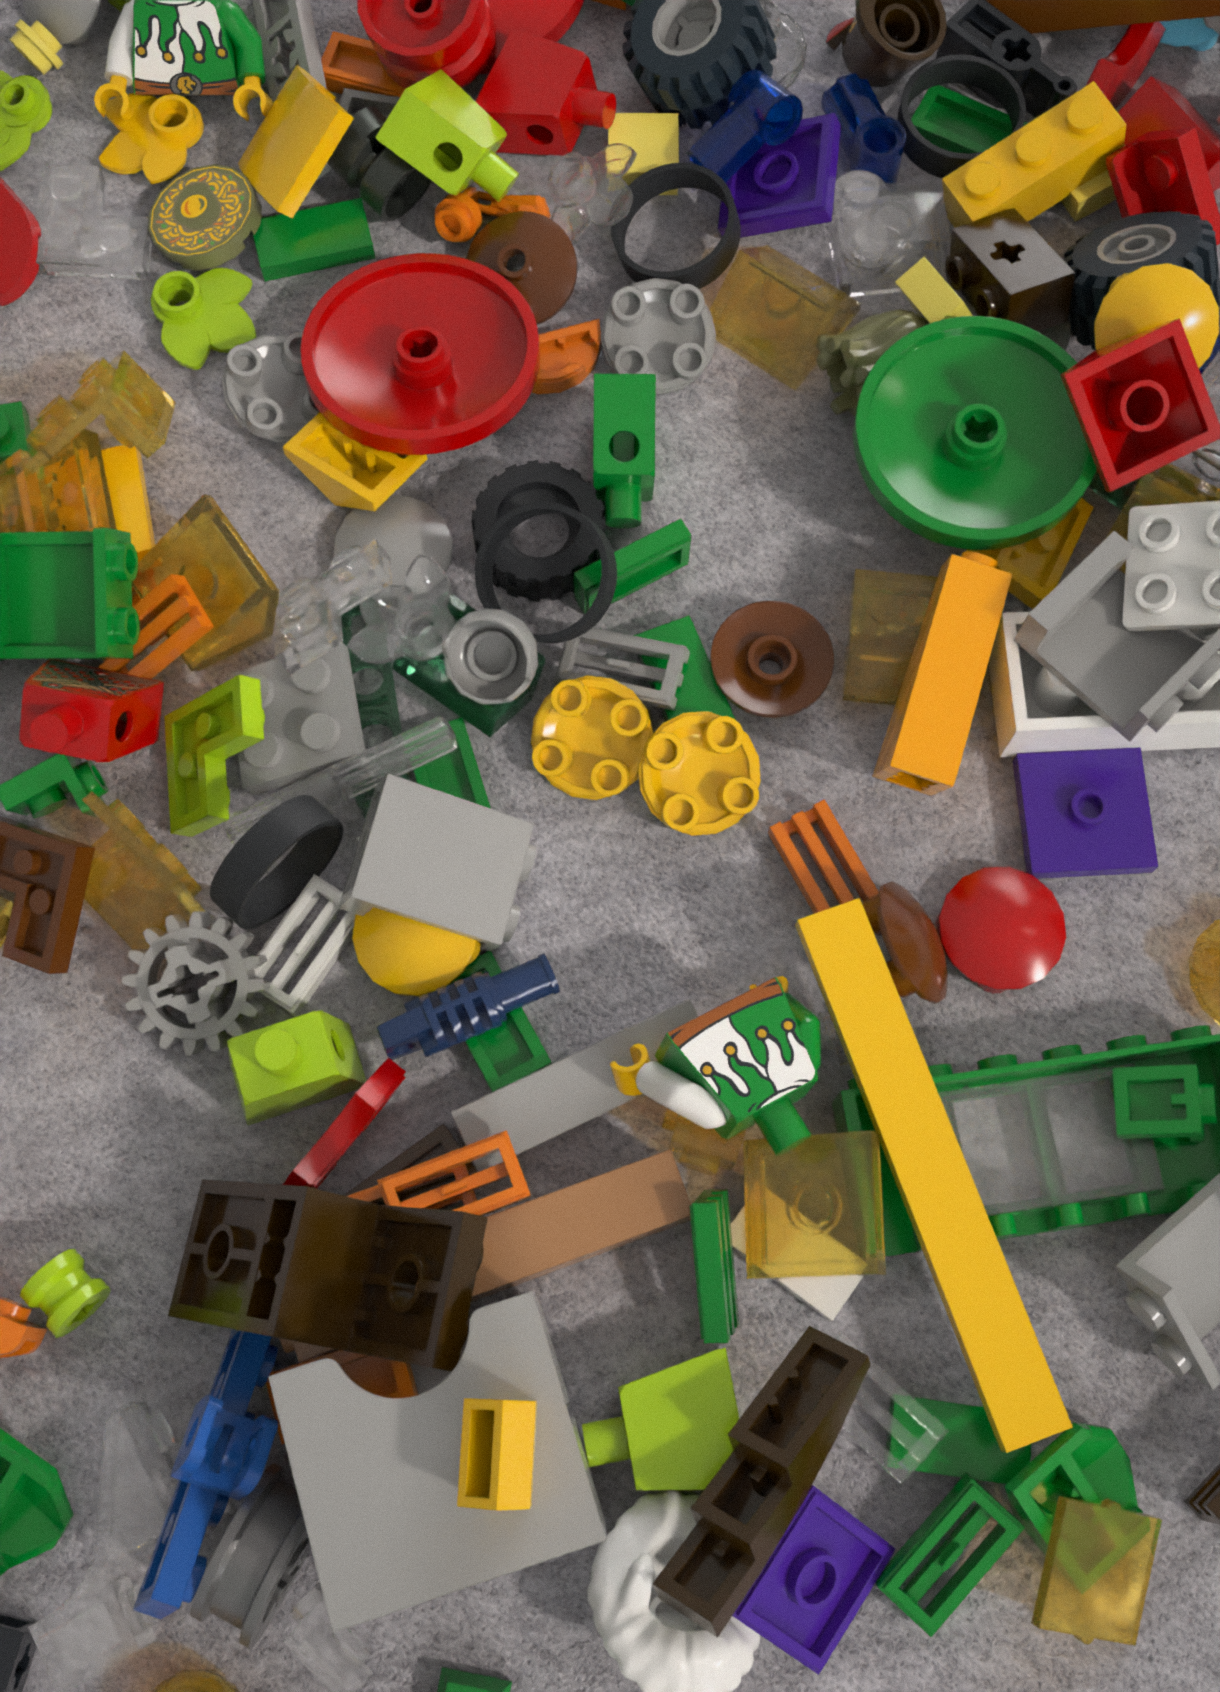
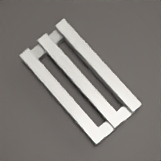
[254,874,355,1017]

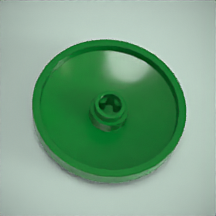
[853,316,1097,550]

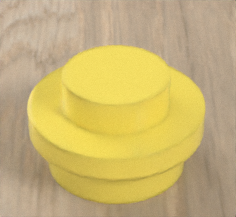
[9,19,63,75]

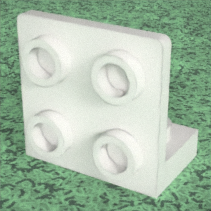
[1122,501,1220,631]

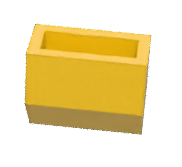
[457,1398,537,1511]

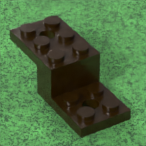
[168,1179,488,1372]

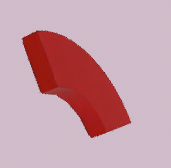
[1086,22,1166,110]
[282,1058,406,1189]

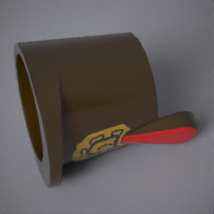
[826,0,947,88]

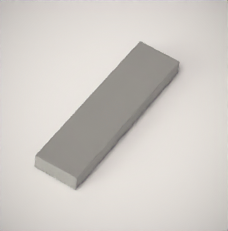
[450,999,698,1172]

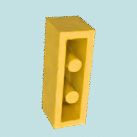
[942,81,1126,228]

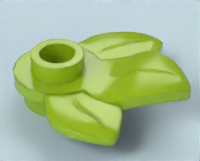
[0,70,52,171]
[151,268,257,370]

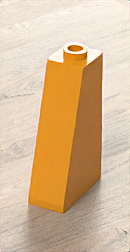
[872,551,1013,796]

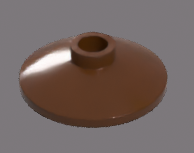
[466,211,578,325]
[710,601,834,718]

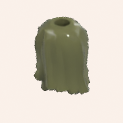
[816,309,929,417]

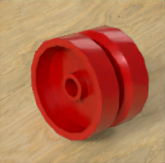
[357,0,495,89]

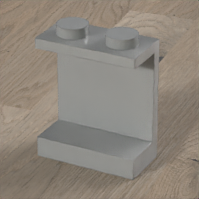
[1014,531,1220,742]
[338,773,536,955]
[1116,1173,1220,1390]

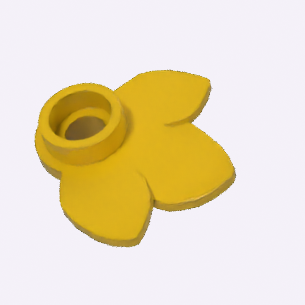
[99,93,204,184]

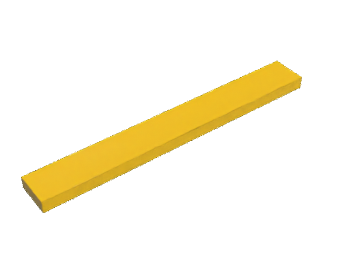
[795,898,1073,1453]

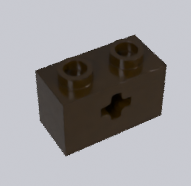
[945,208,1075,332]

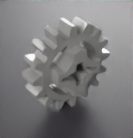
[121,911,271,1055]

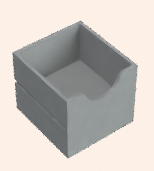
[268,1291,606,1633]

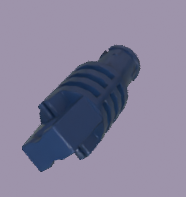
[377,953,560,1060]

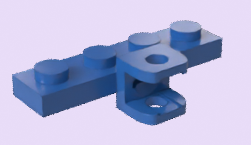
[133,1329,278,1619]

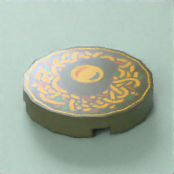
[148,164,262,271]

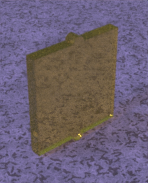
[1031,1496,1162,1646]

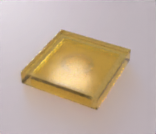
[743,1130,886,1280]

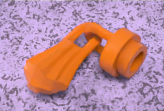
[435,186,551,242]

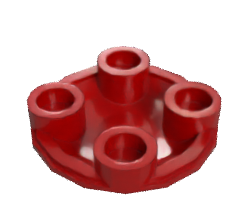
[935,867,1067,994]

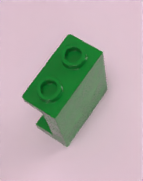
[0,528,140,659]

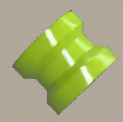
[19,1248,111,1338]

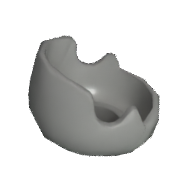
[442,608,538,705]

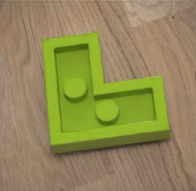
[164,674,265,837]

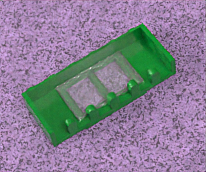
[832,1025,1220,1260]

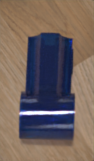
[686,69,803,183]
[821,73,906,195]

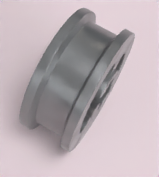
[190,1463,311,1649]

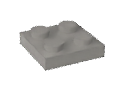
[226,639,367,795]

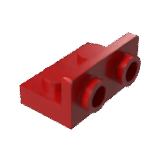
[1105,127,1220,246]

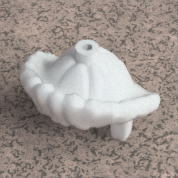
[587,1490,760,1692]

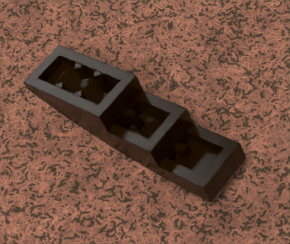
[652,1326,871,1638]

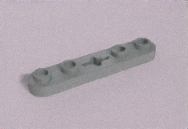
[252,0,332,180]

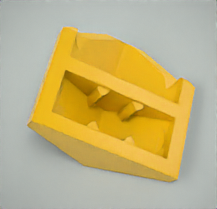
[283,412,428,511]

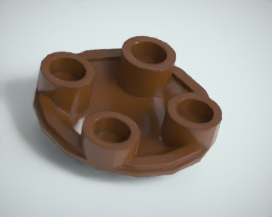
[863,881,948,1004]

